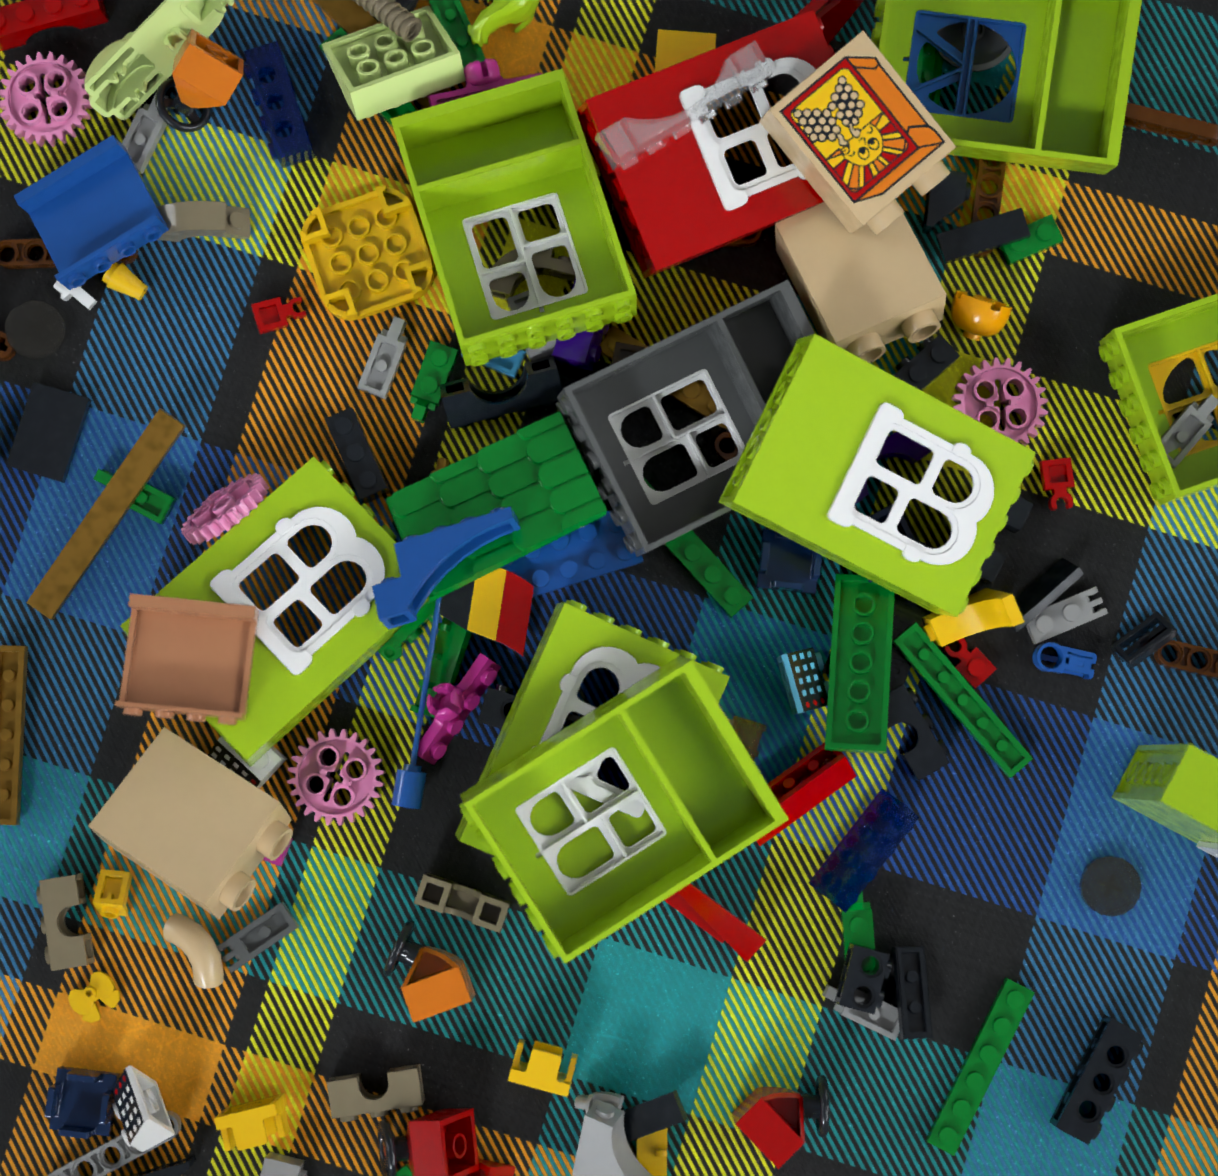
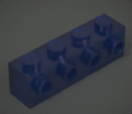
[809,789,919,913]

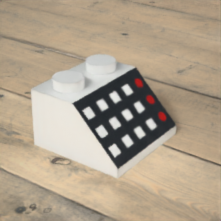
[208,737,287,789]
[112,1065,175,1152]

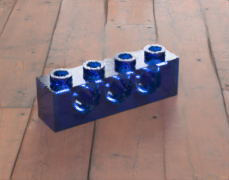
[243,41,316,168]

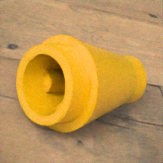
[102,262,148,301]

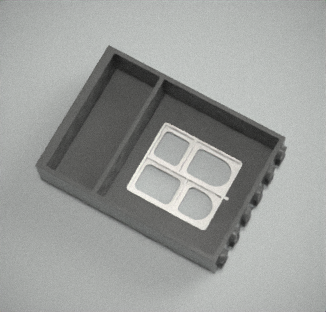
[556,280,815,557]

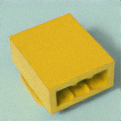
[655,29,716,112]

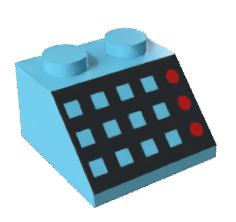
[776,647,829,715]

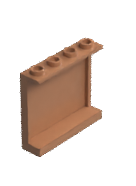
[115,593,259,725]

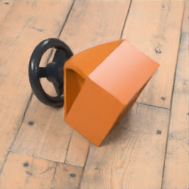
[155,29,244,132]
[383,920,476,1023]

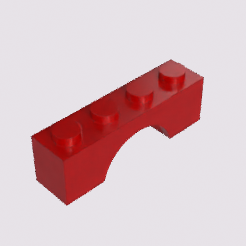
[0,0,109,52]

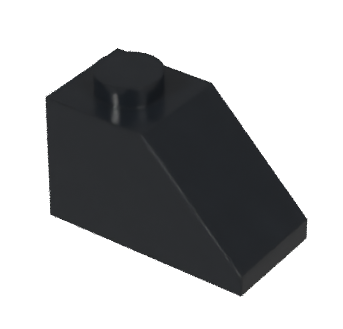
[922,170,971,234]

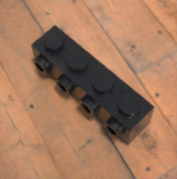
[893,334,960,391]

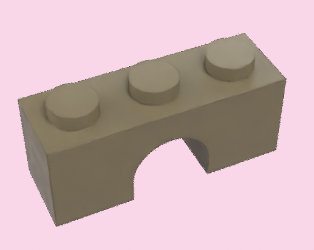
[36,873,95,971]
[414,873,512,933]
[327,1064,425,1122]

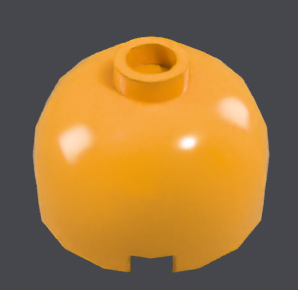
[951,290,1012,341]

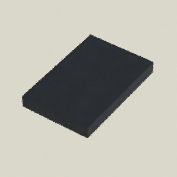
[6,382,92,483]

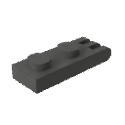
[217,902,300,973]

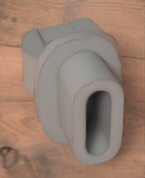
[574,1091,624,1113]

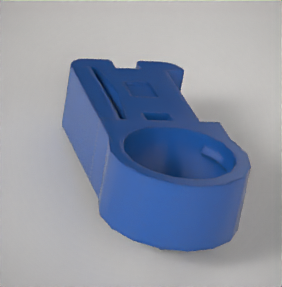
[1032,642,1097,679]

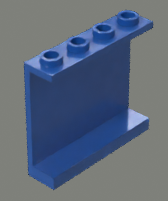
[14,135,169,290]

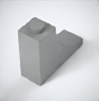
[572,1100,653,1176]

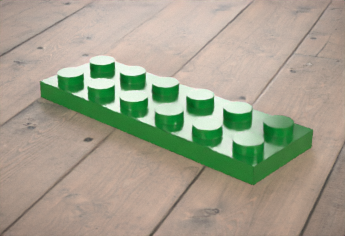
[825,574,895,754]

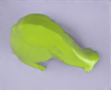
[467,0,539,47]

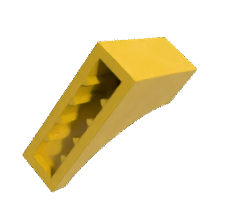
[922,588,1024,647]

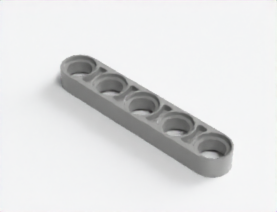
[48,1111,182,1176]

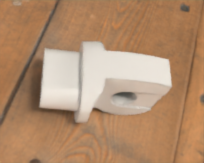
[53,281,97,310]

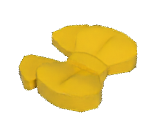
[68,971,120,1023]

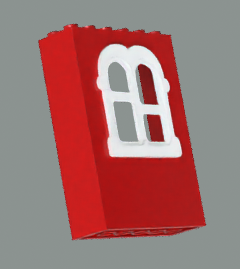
[576,10,835,279]

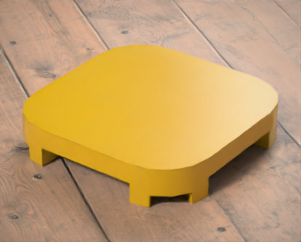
[300,185,435,321]

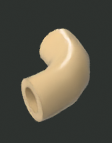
[163,913,224,989]

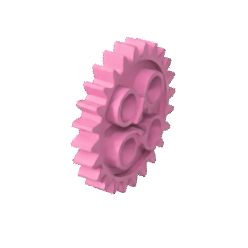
[0,52,93,147]
[951,357,1049,446]
[181,473,269,545]
[287,728,386,826]

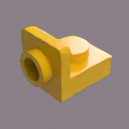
[93,869,132,919]

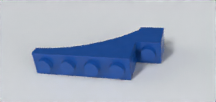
[372,507,521,629]

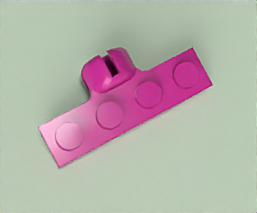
[428,58,542,107]
[417,653,501,765]

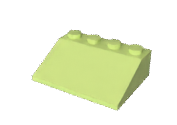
[322,5,466,121]

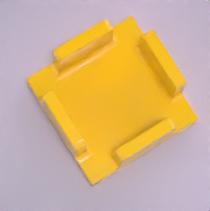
[508,1039,578,1097]
[214,1093,290,1151]

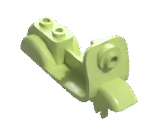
[84,0,234,120]

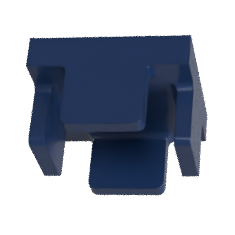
[756,528,822,594]
[44,1066,120,1139]

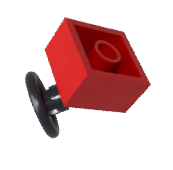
[731,1075,829,1169]
[378,1108,480,1176]

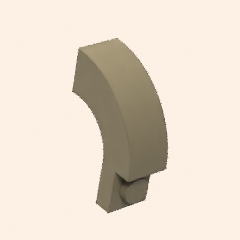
[158,201,250,242]
[489,248,576,300]

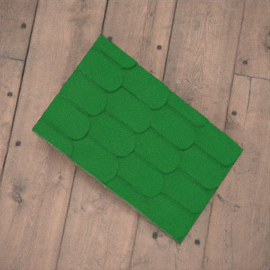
[386,411,607,603]

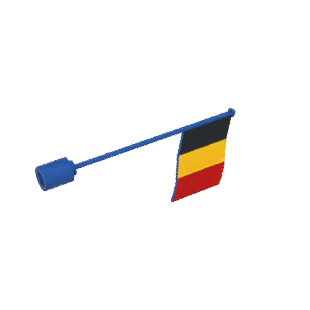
[391,568,534,809]

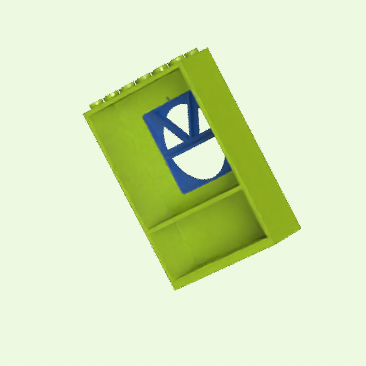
[871,0,1142,175]

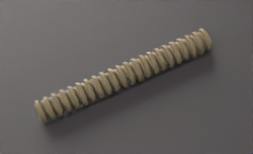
[352,0,422,42]

